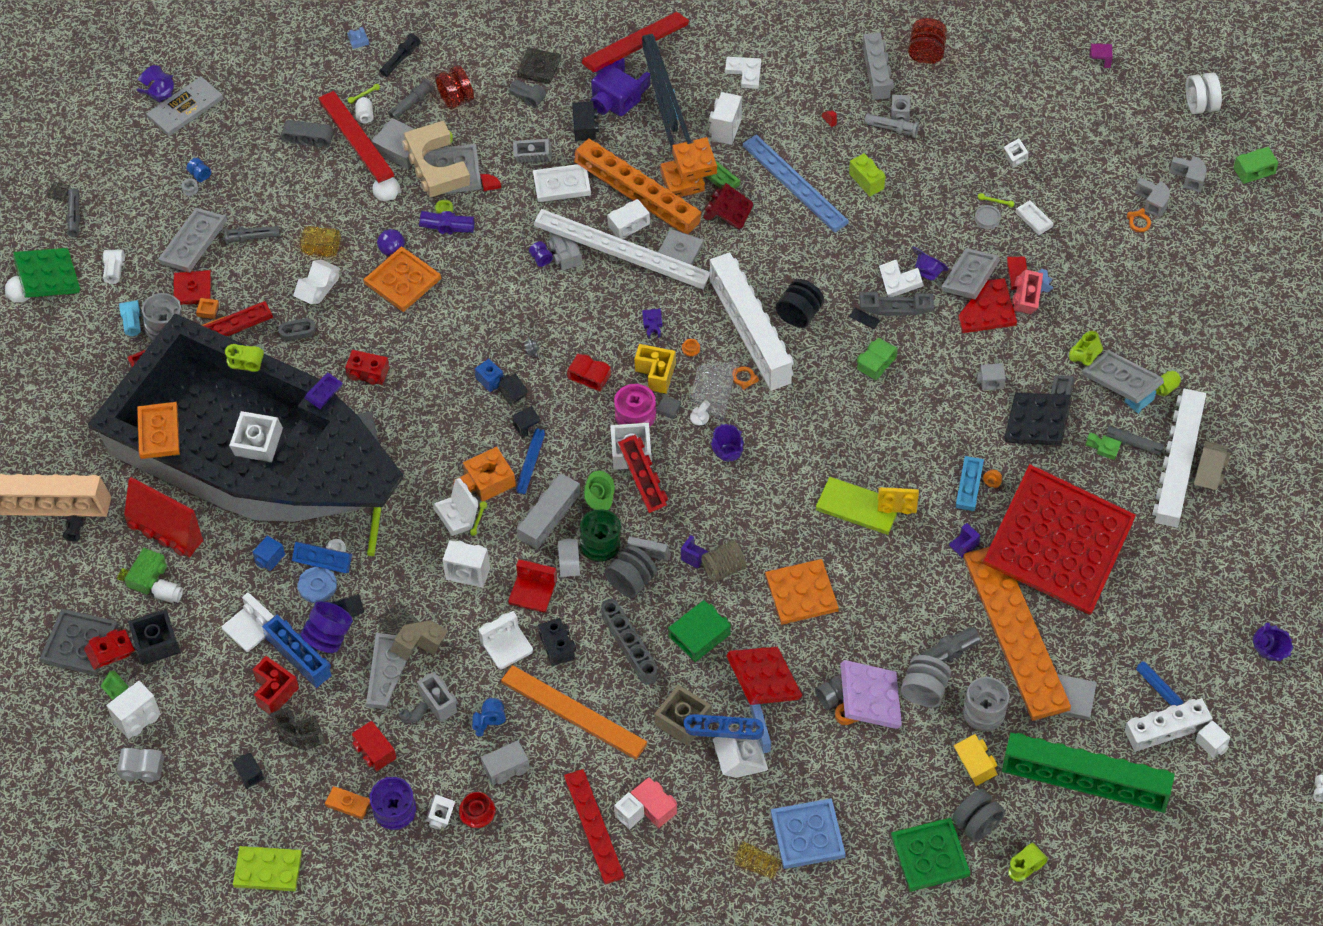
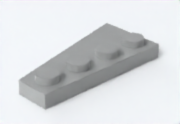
[366,633,407,710]

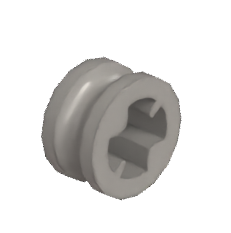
[181,178,198,196]

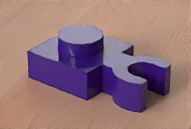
[642,309,662,339]

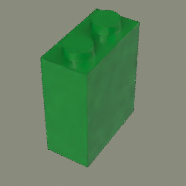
[668,600,731,662]

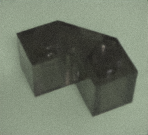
[270,706,325,751]

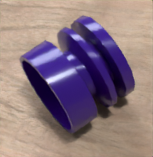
[301,601,353,653]
[370,777,416,830]

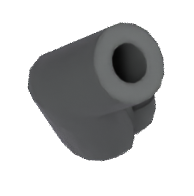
[399,702,429,724]

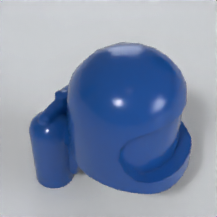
[472,698,506,737]

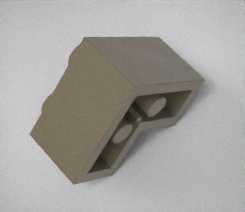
[1194,441,1231,490]

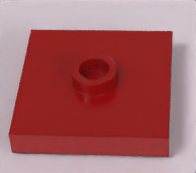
[173,270,211,305]

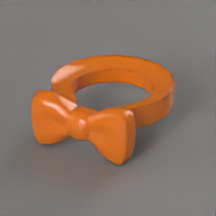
[1127,208,1151,232]
[732,367,759,390]

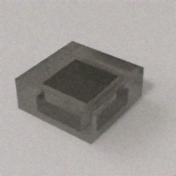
[47,182,71,202]

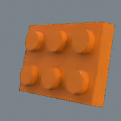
[137,402,180,459]

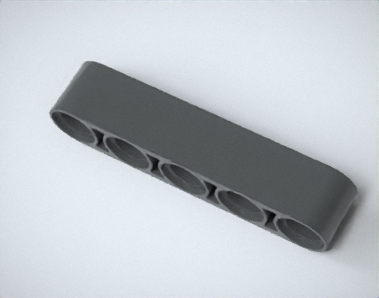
[601,599,657,685]

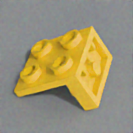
[878,487,919,514]

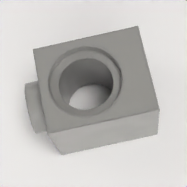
[891,95,910,122]
[977,364,1006,390]

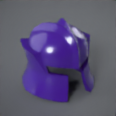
[136,65,174,103]

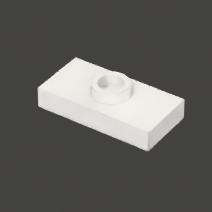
[1015,200,1053,235]

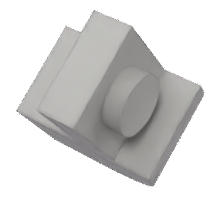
[1170,156,1207,192]
[1135,178,1170,218]
[558,538,580,577]

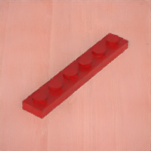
[564,769,624,885]

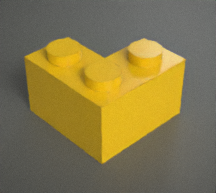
[634,344,676,394]

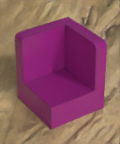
[1089,43,1113,68]

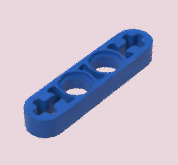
[684,714,764,740]

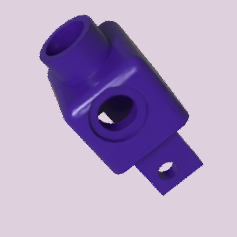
[590,58,651,116]

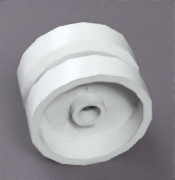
[1186,72,1222,114]

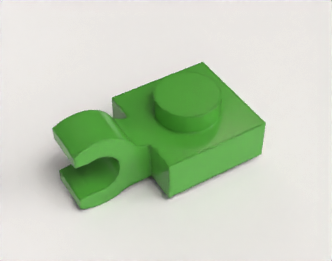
[1085,433,1121,460]

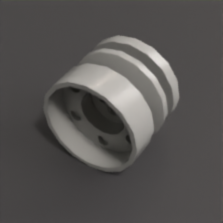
[142,293,182,340]
[901,655,951,708]
[963,677,1010,732]

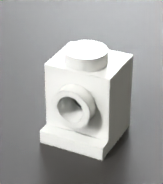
[1004,138,1028,168]
[425,795,455,829]

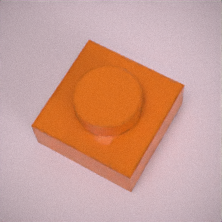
[196,298,220,319]

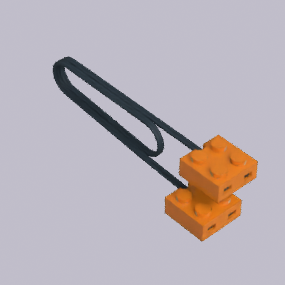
[642,34,717,197]

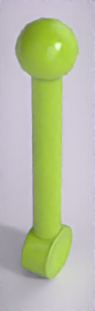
[348,84,380,104]
[978,193,1014,207]
[470,501,487,536]

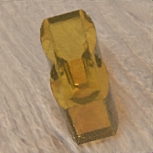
[299,226,341,257]

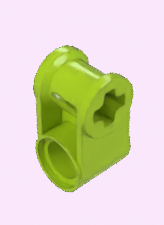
[1069,331,1103,366]
[225,344,264,372]
[1008,843,1048,882]

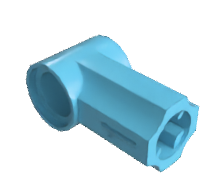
[119,300,141,336]

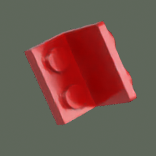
[508,559,557,613]

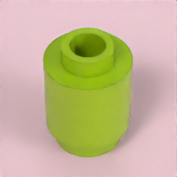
[1155,370,1181,397]

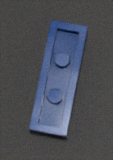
[292,542,352,573]

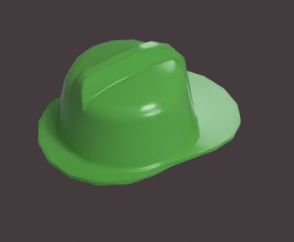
[584,470,615,510]

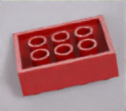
[124,477,204,558]

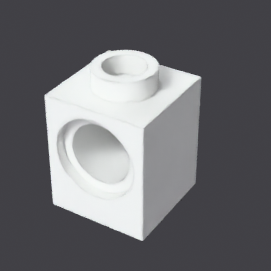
[614,792,644,830]

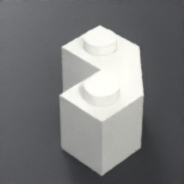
[293,260,340,304]

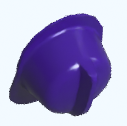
[912,246,948,281]

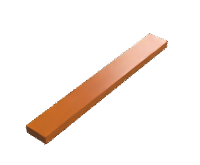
[501,665,647,760]

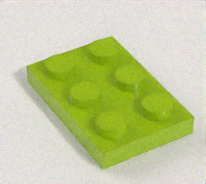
[233,846,302,891]

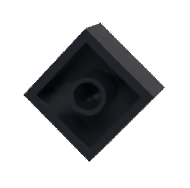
[128,609,181,665]

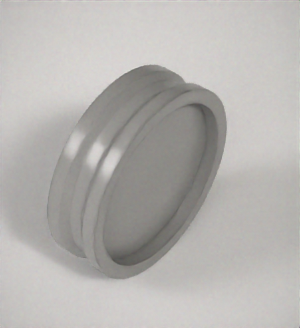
[975,205,1001,229]

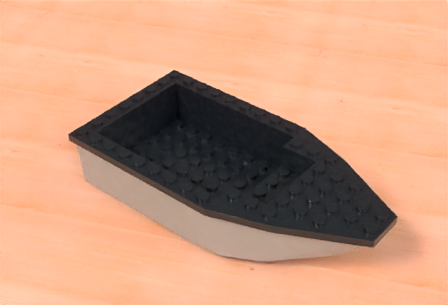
[88,313,403,522]

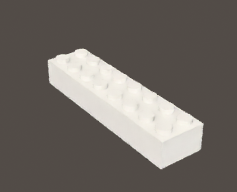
[710,252,794,391]

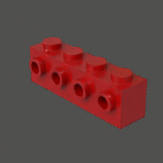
[617,434,668,514]

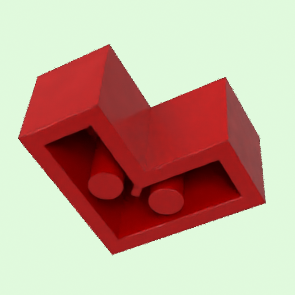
[252,656,299,717]

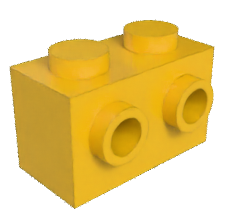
[954,734,998,786]

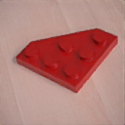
[958,278,1017,333]

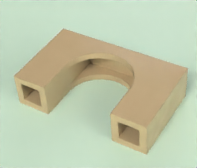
[402,121,470,197]

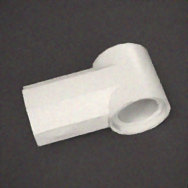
[103,250,125,284]

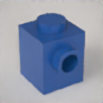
[474,359,504,392]
[253,535,285,571]

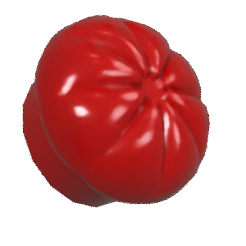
[458,792,496,828]

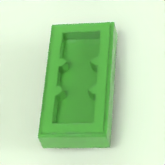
[101,671,130,700]

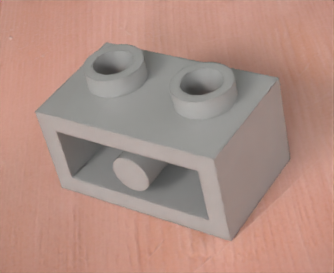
[417,672,458,723]

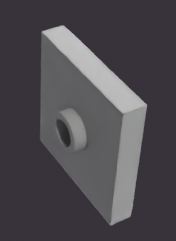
[658,229,704,265]
[627,536,671,561]

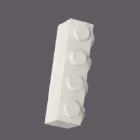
[1125,698,1213,752]

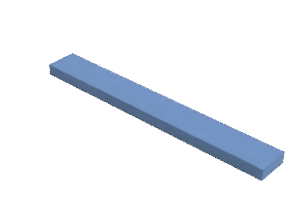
[743,135,849,233]

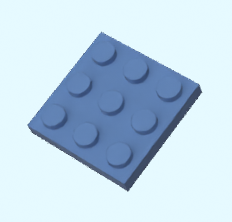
[771,798,845,869]

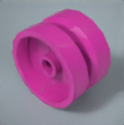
[614,384,656,427]

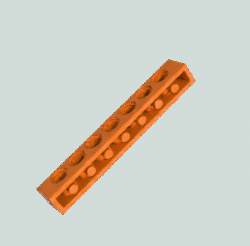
[574,139,701,234]

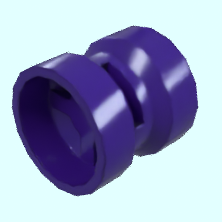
[529,241,553,267]

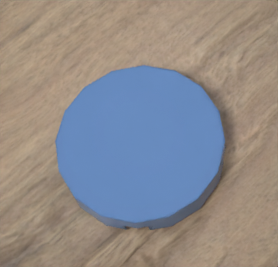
[298,567,337,603]

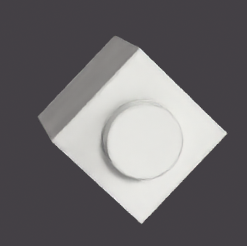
[1196,721,1230,758]

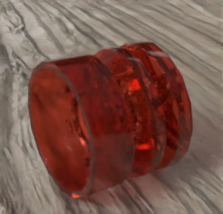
[908,18,948,64]

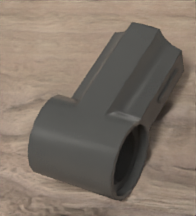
[509,80,546,108]

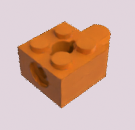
[454,447,516,502]

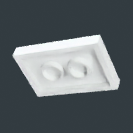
[533,164,591,202]

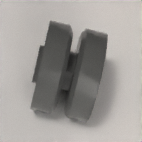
[952,788,1006,842]

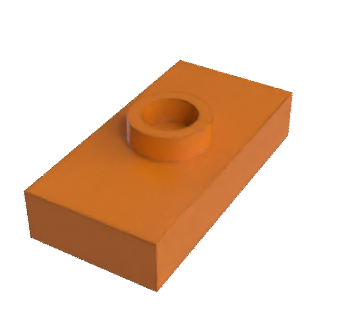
[325,786,370,820]

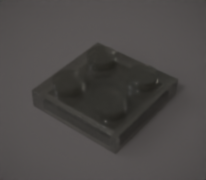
[517,47,561,84]

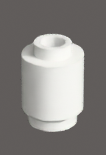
[355,97,373,124]
[152,579,183,603]

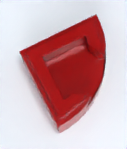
[821,110,837,127]
[480,174,501,191]

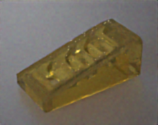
[735,841,781,880]

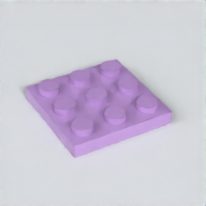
[840,660,902,729]

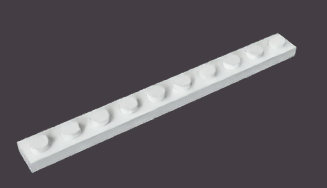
[534,209,710,290]

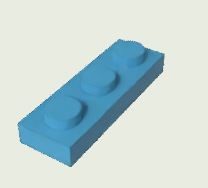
[955,456,984,511]

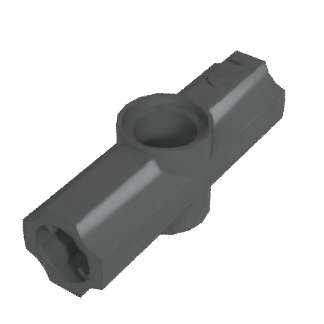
[921,627,980,662]

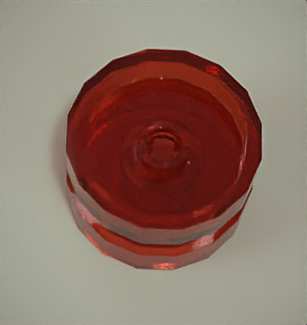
[435,65,474,110]

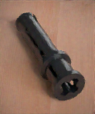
[379,33,421,77]
[63,515,84,541]

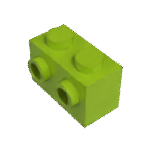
[849,153,886,197]

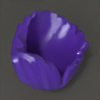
[711,424,744,462]
[1253,623,1294,661]

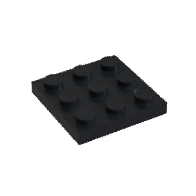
[1004,392,1072,446]

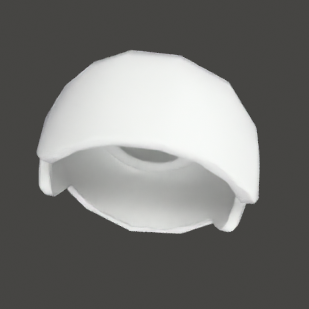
[372,177,401,201]
[5,276,30,303]

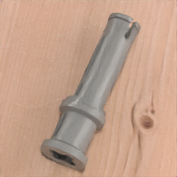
[864,113,919,138]

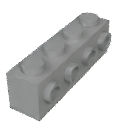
[863,33,894,100]
[517,473,581,550]

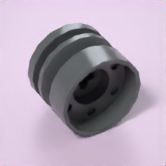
[604,545,657,598]

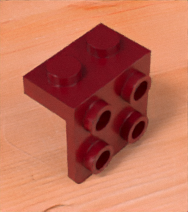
[702,183,753,230]

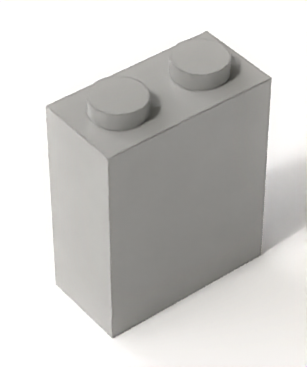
[372,118,414,169]

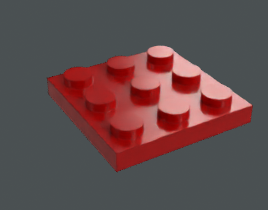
[726,647,802,705]

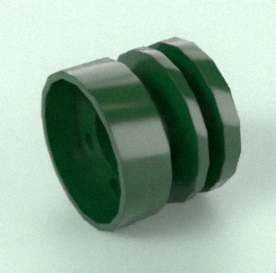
[580,509,621,562]

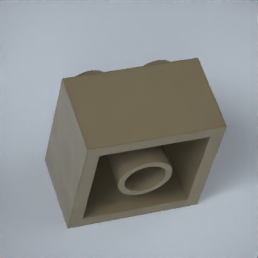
[654,685,712,746]

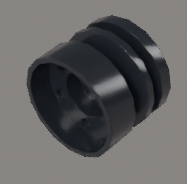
[775,279,825,328]

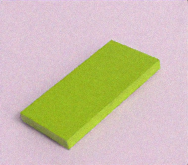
[816,477,898,535]

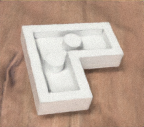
[725,57,761,89]
[879,260,924,297]

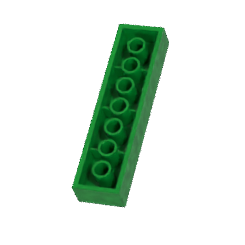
[1002,732,1175,813]

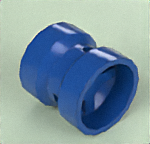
[186,158,211,182]

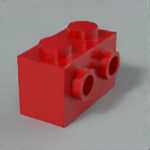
[345,349,390,385]
[84,629,135,670]
[351,721,397,772]

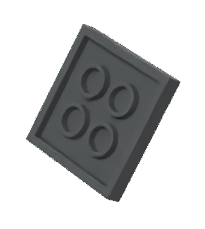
[40,609,118,676]

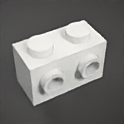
[607,199,650,239]

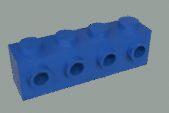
[262,614,332,688]

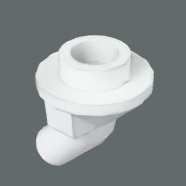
[690,400,710,426]

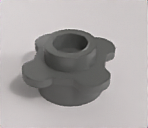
[524,336,539,357]

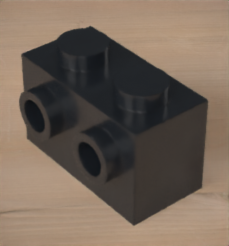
[572,101,599,141]
[538,618,577,667]

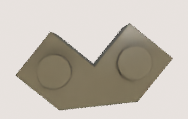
[390,620,448,660]

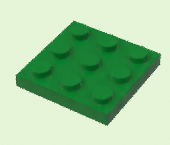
[13,248,80,298]
[891,818,971,892]

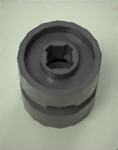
[815,674,844,710]

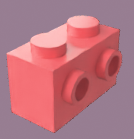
[1012,270,1043,314]

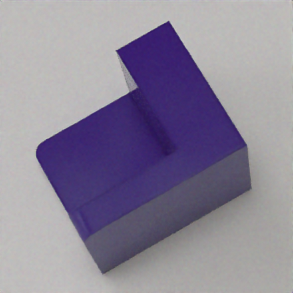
[949,523,981,558]
[681,535,708,569]

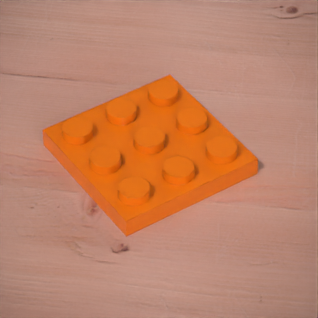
[363,246,441,312]
[765,559,839,625]

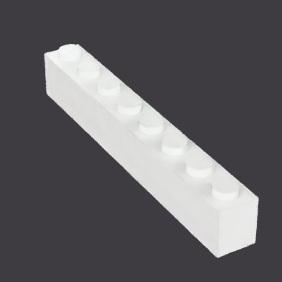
[1152,389,1206,528]

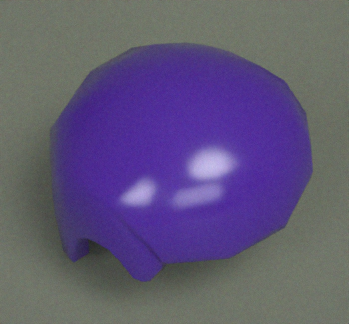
[377,229,405,256]

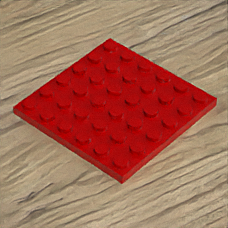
[982,464,1136,615]

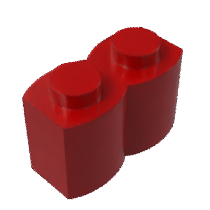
[567,354,611,392]

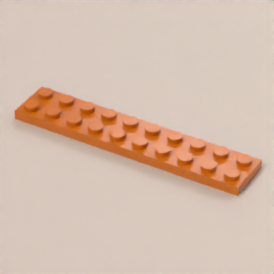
[963,547,1071,721]

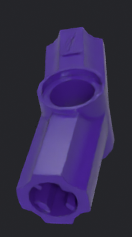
[419,211,475,235]

